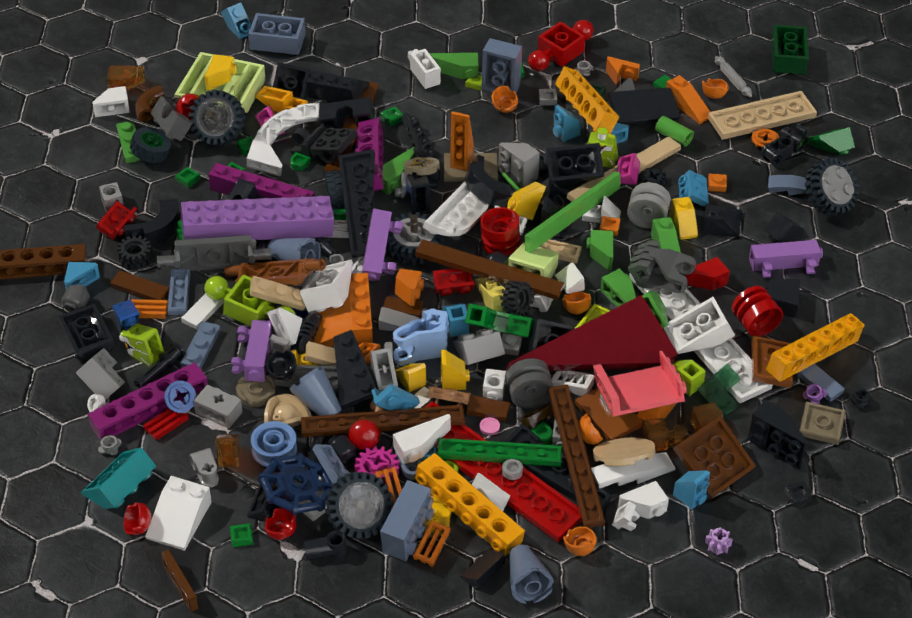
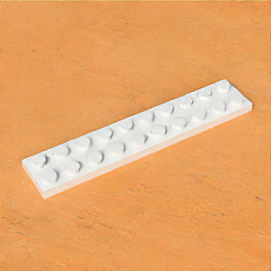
[629,273,773,403]

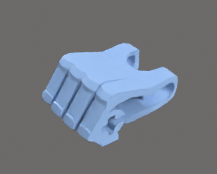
[393,309,449,366]

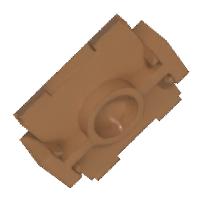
[428,386,471,405]

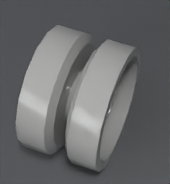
[627,182,671,229]

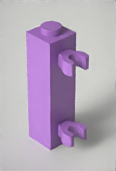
[362,209,403,281]
[749,240,823,278]
[231,320,273,382]

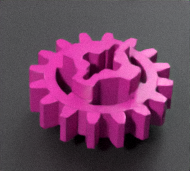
[355,446,400,484]

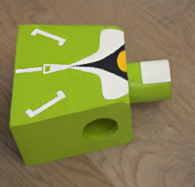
[587,127,618,168]
[119,324,164,367]

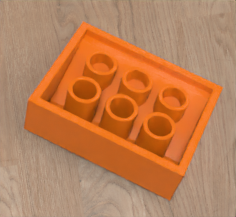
[314,273,373,347]

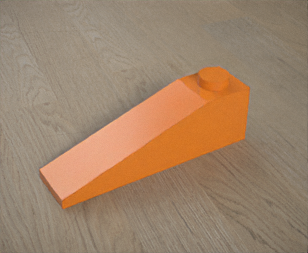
[450,111,474,171]

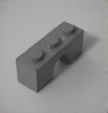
[150,96,192,141]

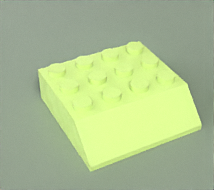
[174,52,266,113]

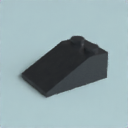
[546,143,604,189]

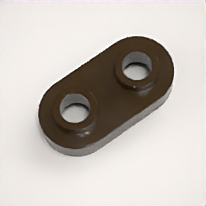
[519,403,554,429]

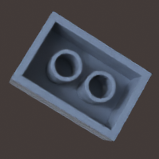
[248,13,306,55]
[482,38,522,93]
[380,480,434,561]

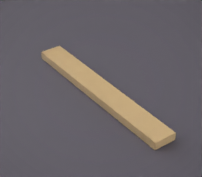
[567,137,681,201]

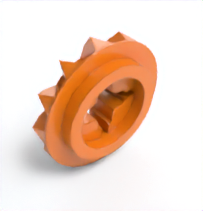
[751,129,779,149]

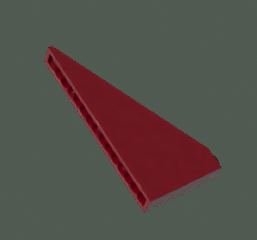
[506,295,678,371]

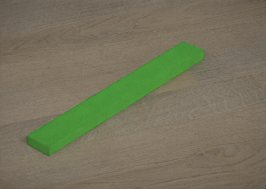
[525,171,621,253]

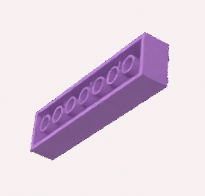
[181,196,334,240]

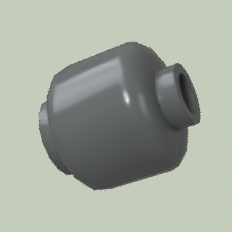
[61,284,90,312]

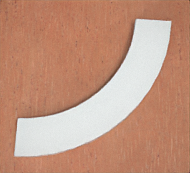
[251,103,319,146]

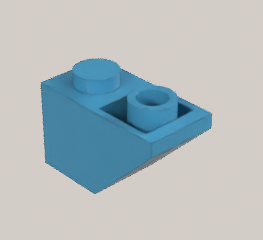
[221,2,251,39]
[553,105,581,142]
[442,304,469,337]
[673,470,710,510]

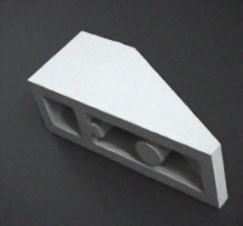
[393,414,451,465]

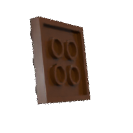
[673,416,756,500]

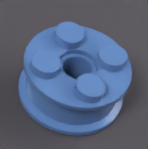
[251,421,297,467]

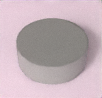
[502,459,523,480]

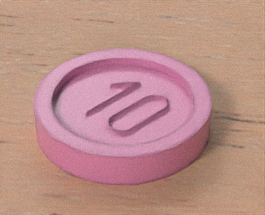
[480,417,500,436]

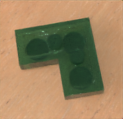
[697,364,741,418]

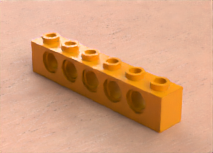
[555,66,619,134]
[766,313,865,382]
[415,453,525,556]

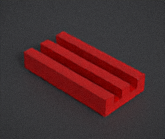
[143,408,189,441]

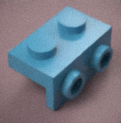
[678,170,709,207]
[372,384,420,410]

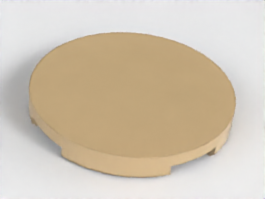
[593,438,656,466]

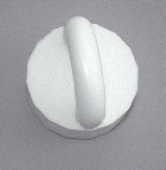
[87,394,109,412]

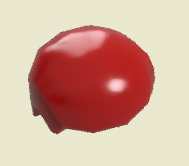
[176,94,200,120]
[348,419,381,451]
[123,502,152,535]
[265,508,297,540]

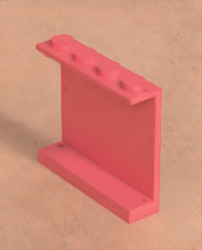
[593,351,687,417]

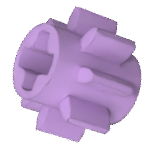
[705,527,733,555]

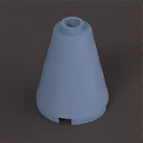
[267,238,321,261]
[290,366,342,416]
[510,545,554,604]

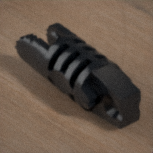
[291,310,322,354]

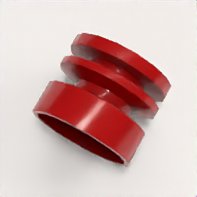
[481,207,520,255]
[731,286,783,337]

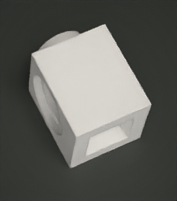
[483,369,506,401]

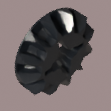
[639,168,668,187]

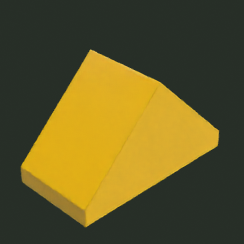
[395,363,426,393]

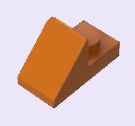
[606,56,640,85]

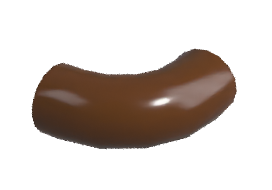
[135,85,165,123]

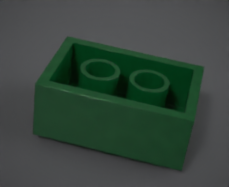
[771,25,809,74]

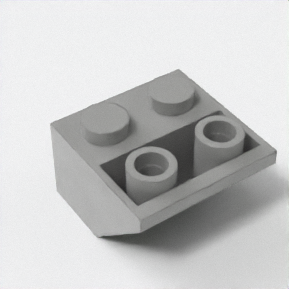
[498,143,540,188]
[453,329,505,365]

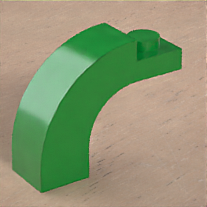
[465,304,534,338]

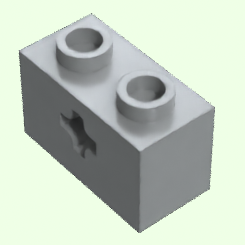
[194,385,242,428]

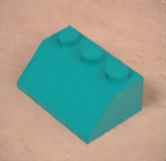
[81,447,156,509]

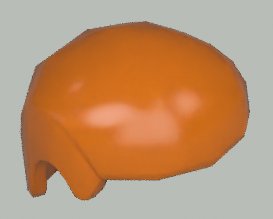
[702,78,729,99]
[491,86,519,113]
[562,291,591,315]
[578,413,603,445]
[563,527,597,556]

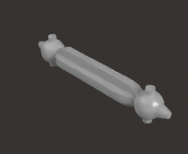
[715,56,752,98]

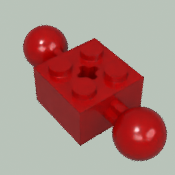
[528,20,594,72]

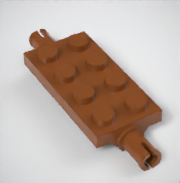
[224,258,326,286]

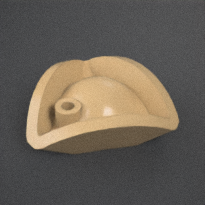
[264,394,311,427]

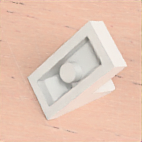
[582,196,621,223]

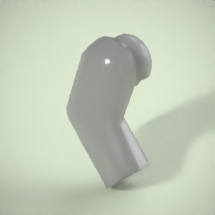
[395,172,408,198]

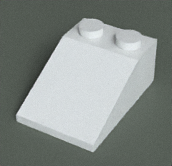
[300,260,353,312]
[664,297,736,354]
[145,476,211,551]

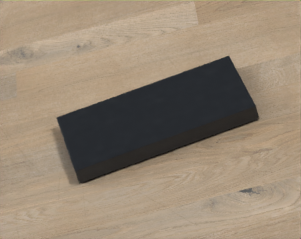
[607,87,680,124]

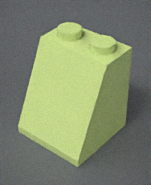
[508,242,559,278]

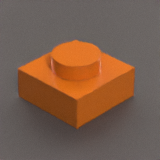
[708,174,727,192]
[600,216,620,236]

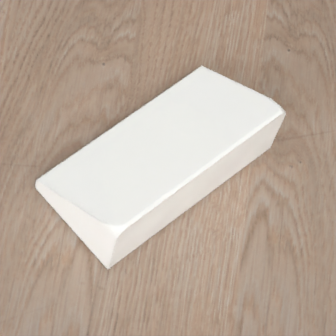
[555,263,585,294]

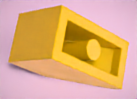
[204,54,237,90]
[507,182,546,220]
[670,197,698,240]
[441,350,470,390]

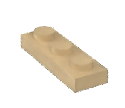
[250,276,306,311]

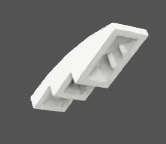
[591,452,675,489]

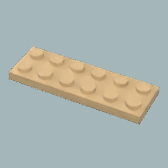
[708,91,817,140]

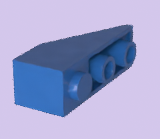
[112,299,139,331]

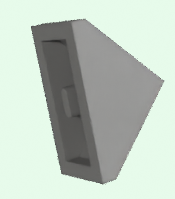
[370,347,398,390]

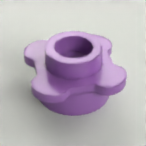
[803,383,827,404]

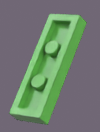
[116,121,141,163]

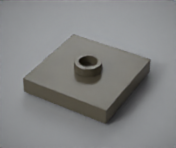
[800,402,846,445]

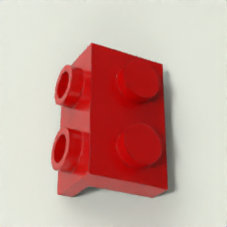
[95,201,137,241]
[433,269,475,296]

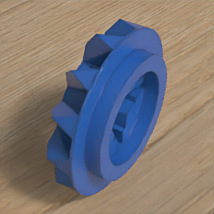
[164,381,196,413]

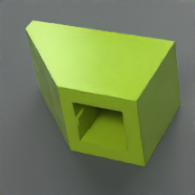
[671,359,706,396]

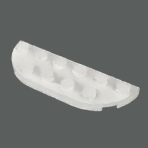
[423,182,489,236]

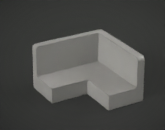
[76,348,125,400]

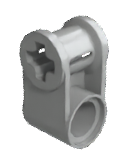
[189,448,219,488]

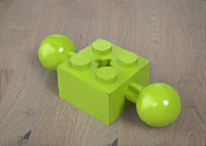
[204,274,296,326]

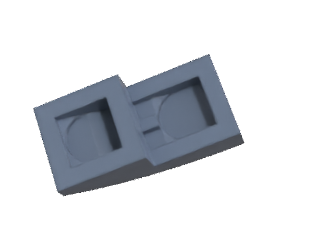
[768,175,808,196]

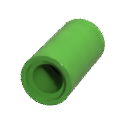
[655,116,694,147]

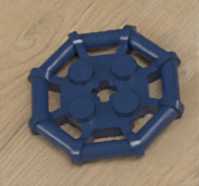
[258,453,332,515]

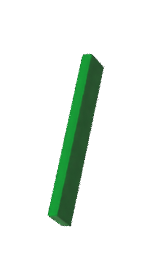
[437,438,562,467]

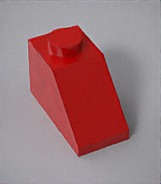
[685,257,730,290]

